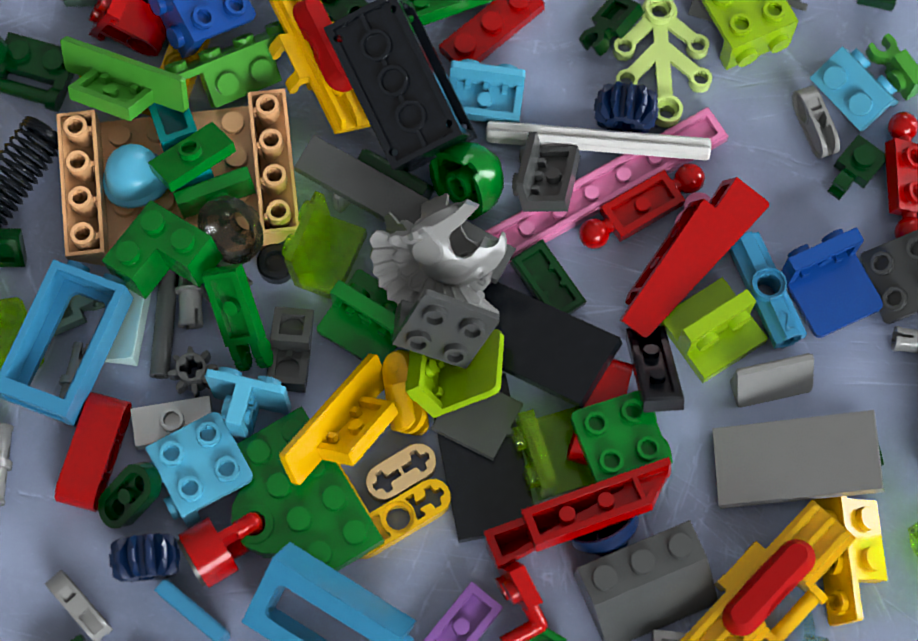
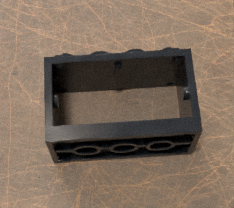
[324,0,478,172]

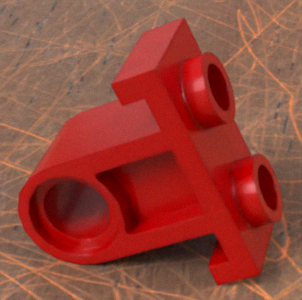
[88,0,167,57]

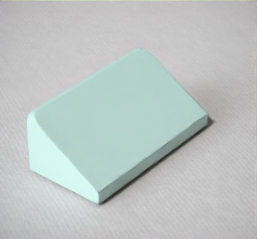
[105,288,152,366]

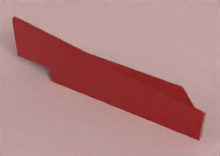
[620,177,769,337]
[483,457,671,570]

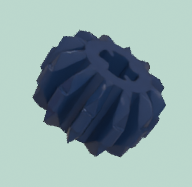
[594,81,659,133]
[109,533,181,582]

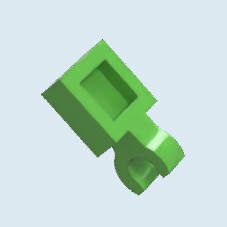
[865,34,918,101]

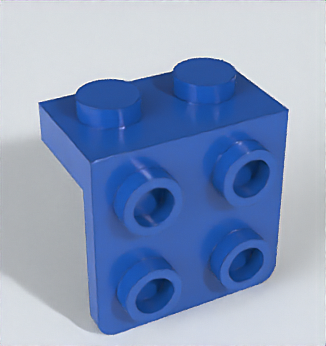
[149,0,256,59]
[781,227,883,338]

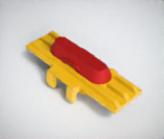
[268,0,371,134]
[680,500,856,641]

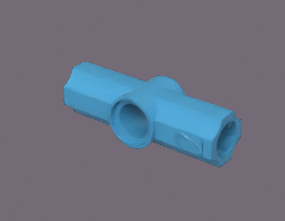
[728,231,807,349]

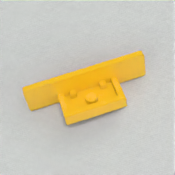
[279,353,398,485]
[812,496,888,626]

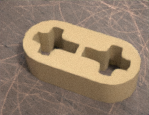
[366,443,436,503]

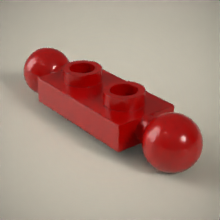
[885,112,918,238]
[579,163,705,249]

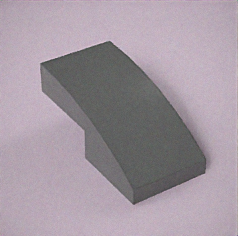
[266,307,314,393]

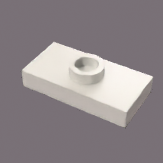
[131,396,213,450]

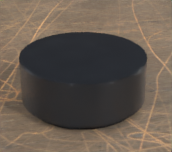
[257,244,296,284]

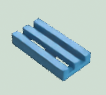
[154,579,231,641]

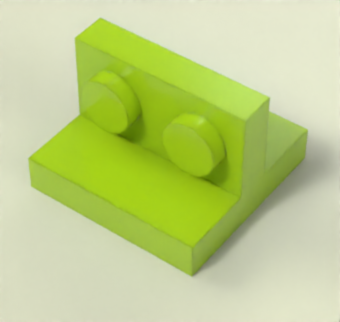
[660,277,768,384]

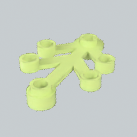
[613,0,712,128]

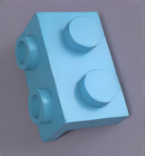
[810,46,899,132]
[449,59,526,123]

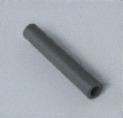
[150,269,179,379]

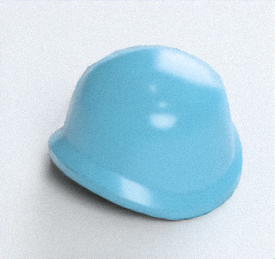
[103,144,167,208]

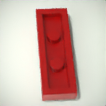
[439,0,545,63]

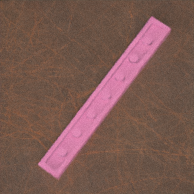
[485,107,729,264]

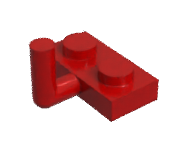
[495,561,548,641]

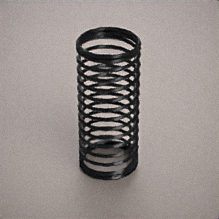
[0,116,58,228]

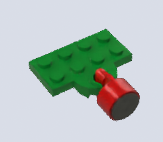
[176,406,384,588]

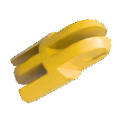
[382,350,429,436]

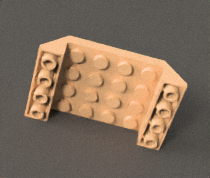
[56,88,301,266]

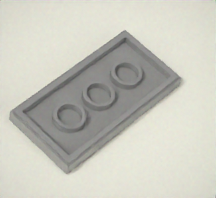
[712,410,884,509]

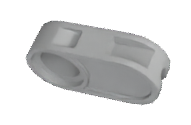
[792,86,840,159]
[45,570,113,641]

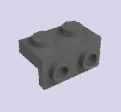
[512,132,580,212]

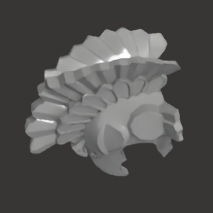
[369,193,507,316]

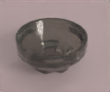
[197,195,264,264]

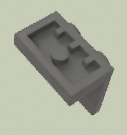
[860,230,918,324]
[392,289,499,369]

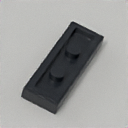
[626,326,684,413]

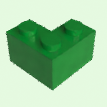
[102,200,223,299]

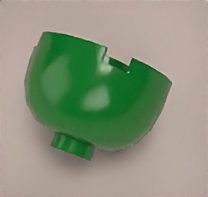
[429,142,504,220]

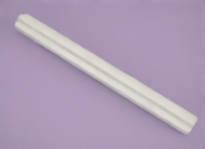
[486,121,712,160]

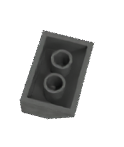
[574,520,718,641]

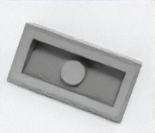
[730,353,814,408]

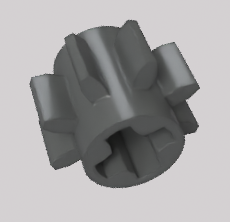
[168,346,218,398]

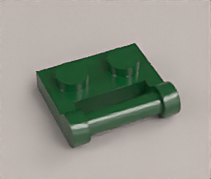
[0,32,74,112]

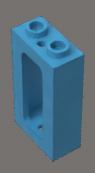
[0,259,134,427]
[241,542,416,641]

